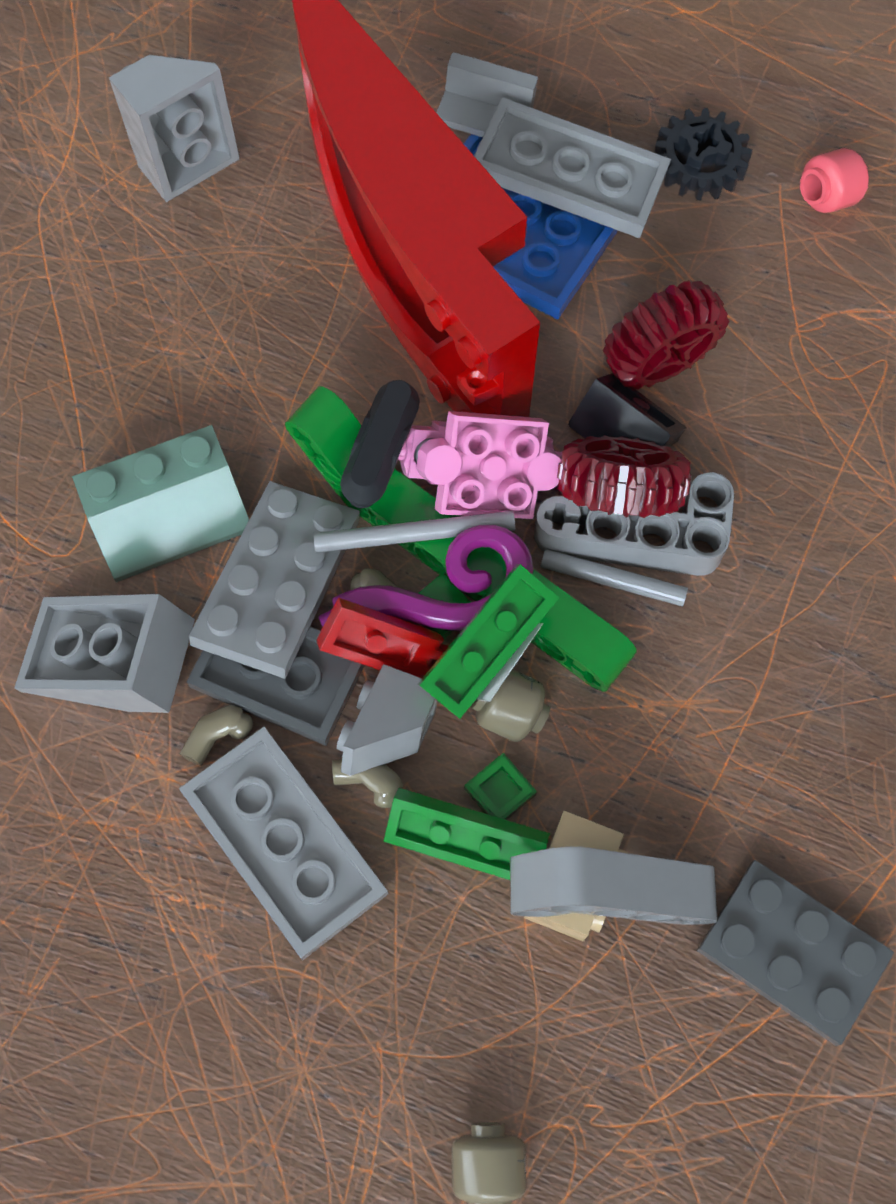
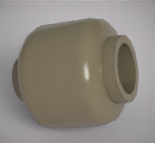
[470,669,550,742]
[452,1122,526,1204]

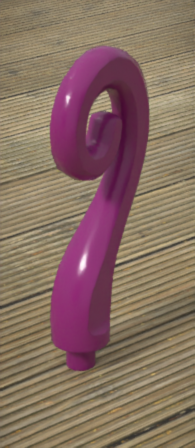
[319,525,533,630]

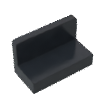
[568,373,687,446]

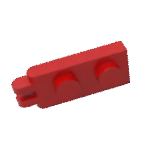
[316,597,449,678]

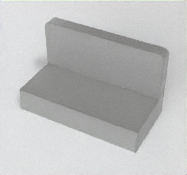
[437,52,538,137]

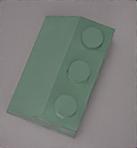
[72,425,249,582]

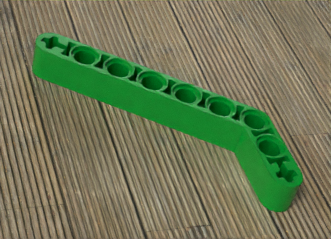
[285,386,637,692]

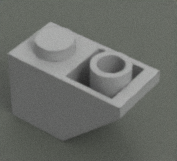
[337,664,438,776]

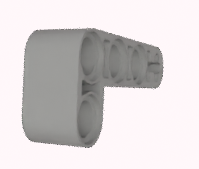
[534,472,734,576]
[510,847,717,925]

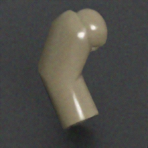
[179,705,253,766]
[332,759,403,808]

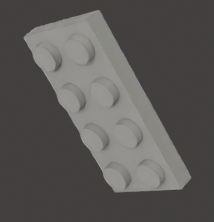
[474,97,671,238]
[189,481,360,679]
[179,727,388,960]

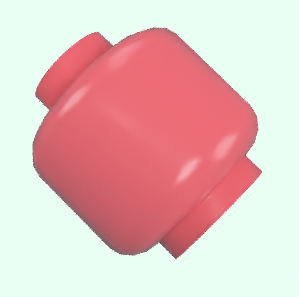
[800,148,869,213]

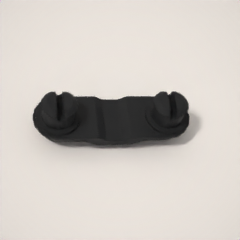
[340,380,420,509]

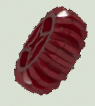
[603,280,730,389]
[557,435,691,518]

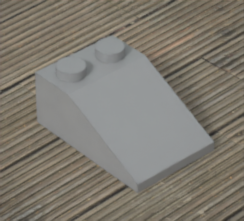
[14,594,195,713]

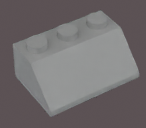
[109,55,240,203]

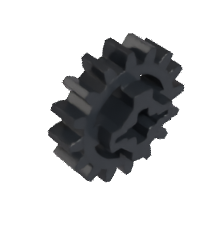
[654,108,752,201]

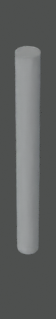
[313,511,515,553]

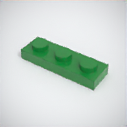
[418,564,560,719]
[383,788,550,880]

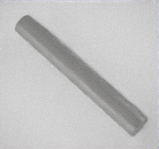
[540,549,688,607]

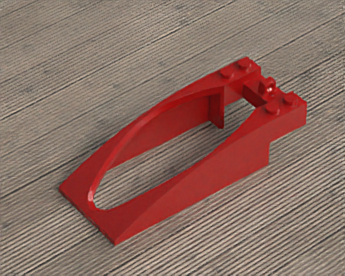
[292,0,540,417]

